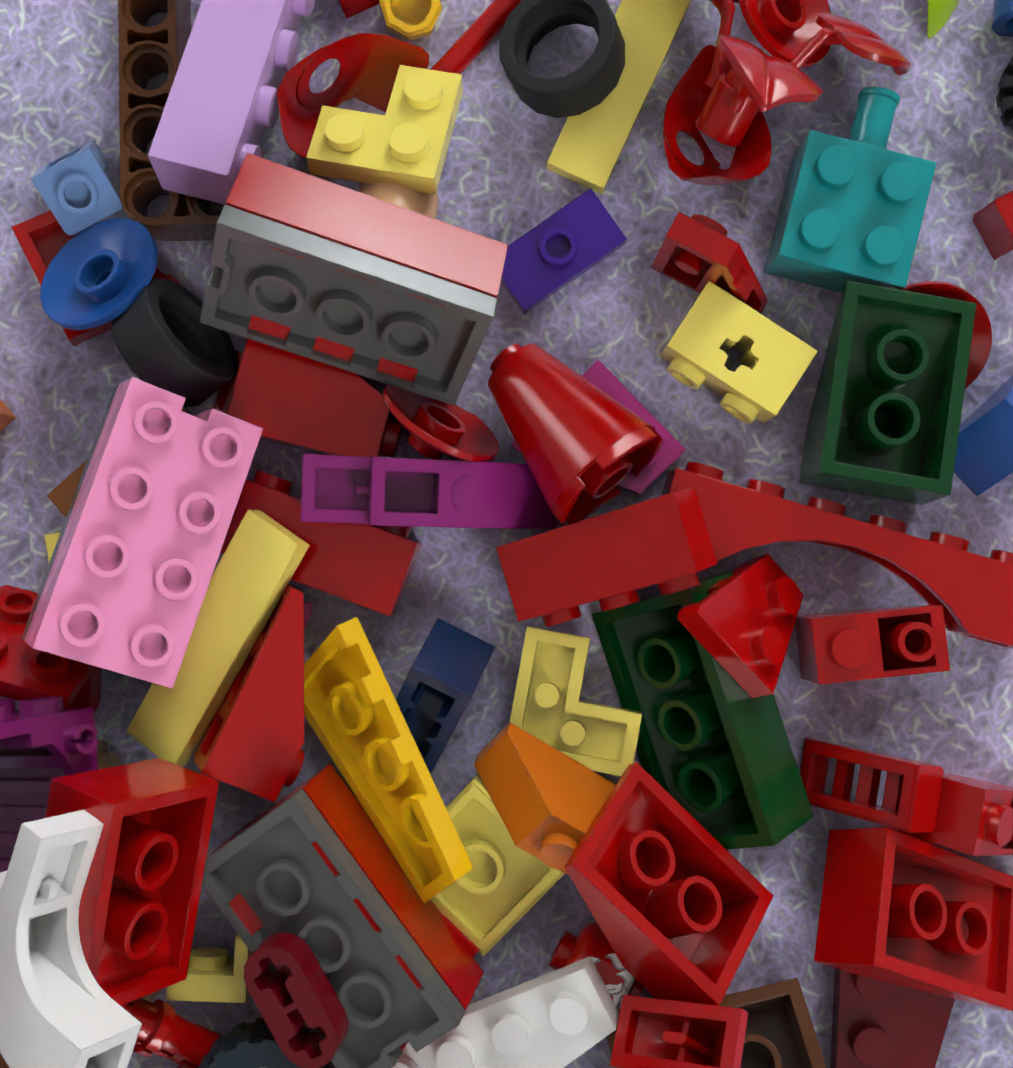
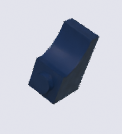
[396,618,495,775]

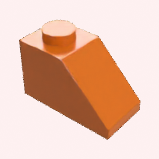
[474,723,616,876]

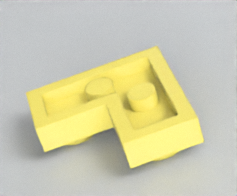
[306,65,463,195]
[509,626,642,776]

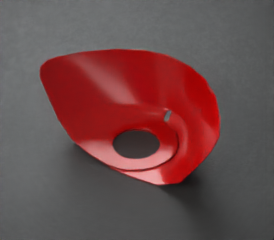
[277,33,429,158]
[663,44,772,186]

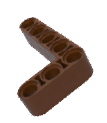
[118,0,219,241]

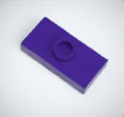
[501,188,627,314]

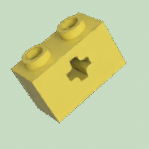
[660,281,818,424]

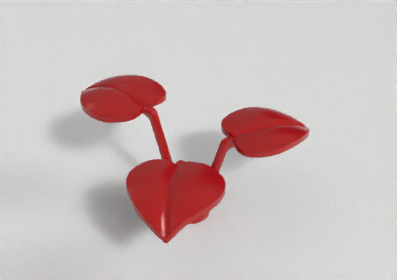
[695,0,912,147]

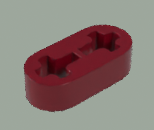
[244,932,349,1068]

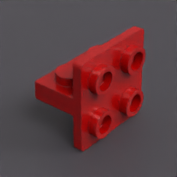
[0,585,102,713]

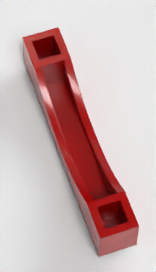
[662,462,1013,649]

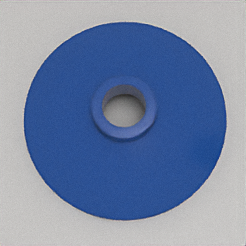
[40,218,158,330]

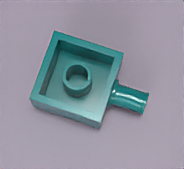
[763,87,937,293]

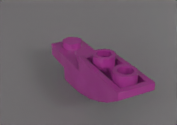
[300,454,556,529]

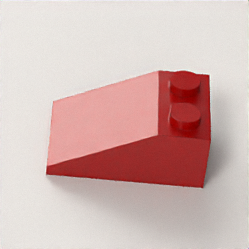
[45,758,219,1006]
[564,762,774,1006]
[814,827,1013,1011]

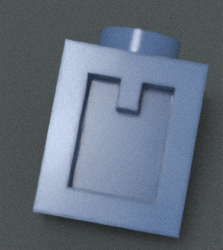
[31,140,122,235]

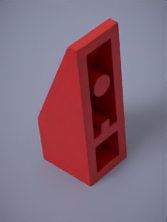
[193,584,305,802]

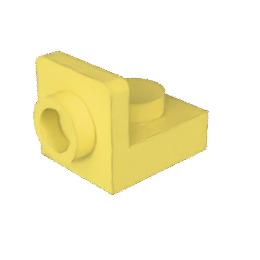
[166,933,252,1003]

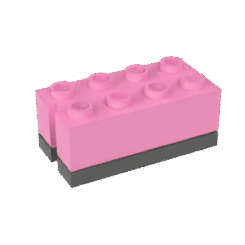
[22,377,263,689]

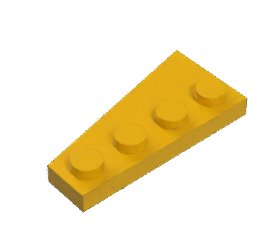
[304,617,474,903]

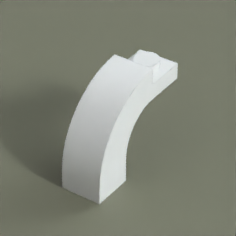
[0,810,142,1068]

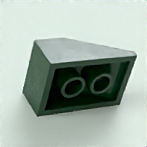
[799,280,976,505]

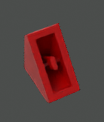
[610,995,748,1068]

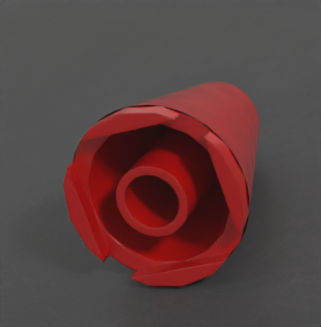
[488,344,664,524]

